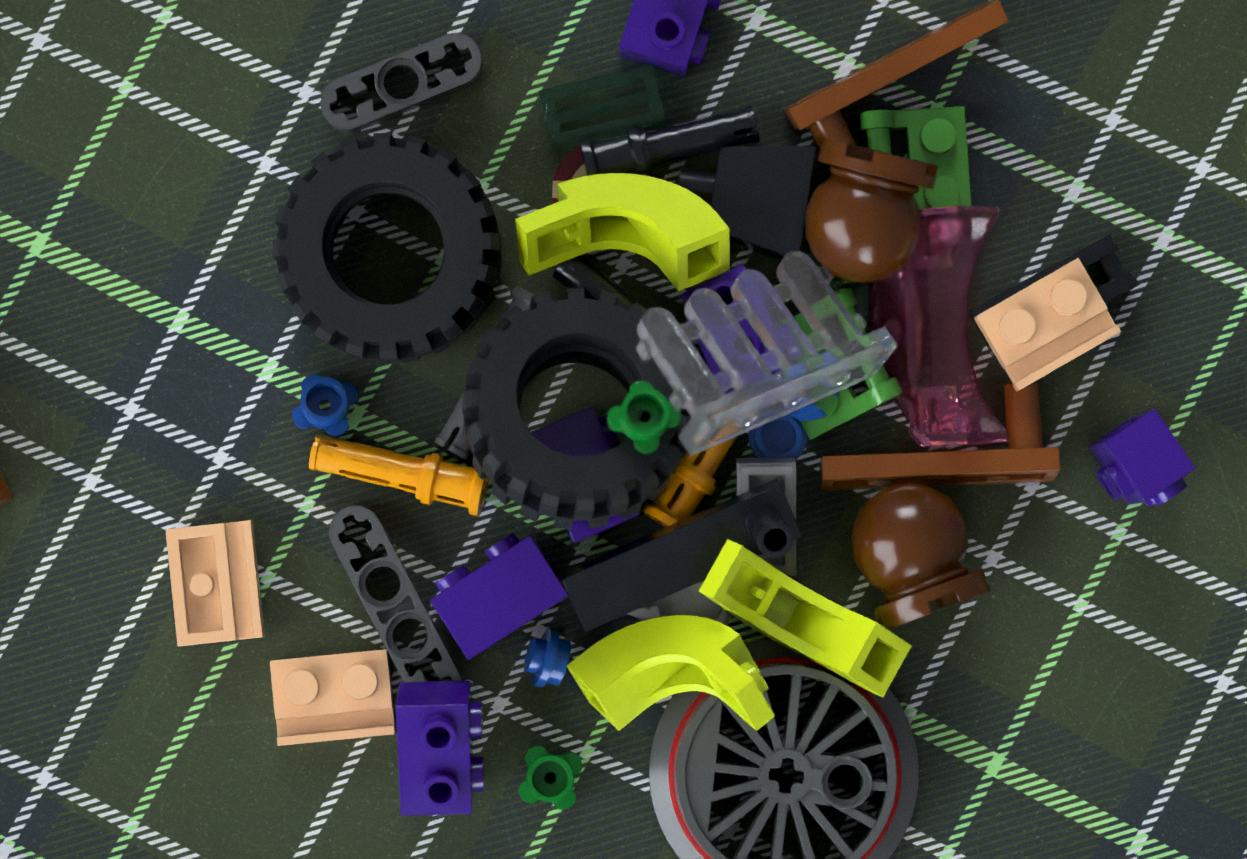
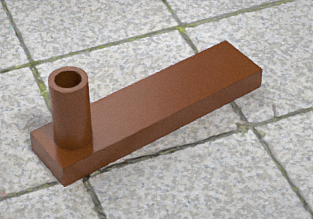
[783,0,1009,175]
[819,382,1060,491]

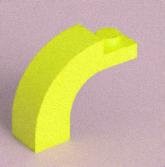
[515,173,730,292]
[698,539,912,698]
[567,615,775,731]

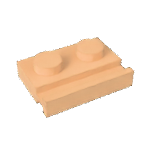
[974,258,1121,392]
[165,520,265,647]
[270,649,396,746]

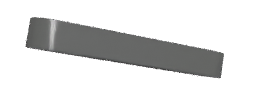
[329,506,463,682]

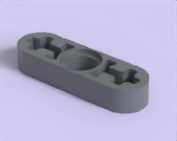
[320,33,483,133]

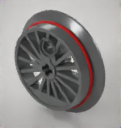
[649,639,919,859]

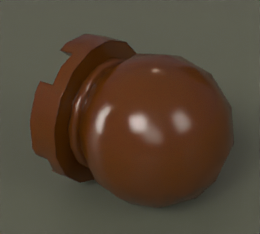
[805,138,940,283]
[851,483,991,629]

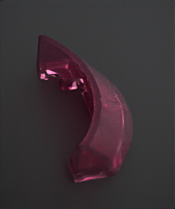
[870,206,1009,446]

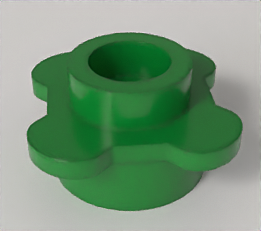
[607,381,681,454]
[519,746,582,810]

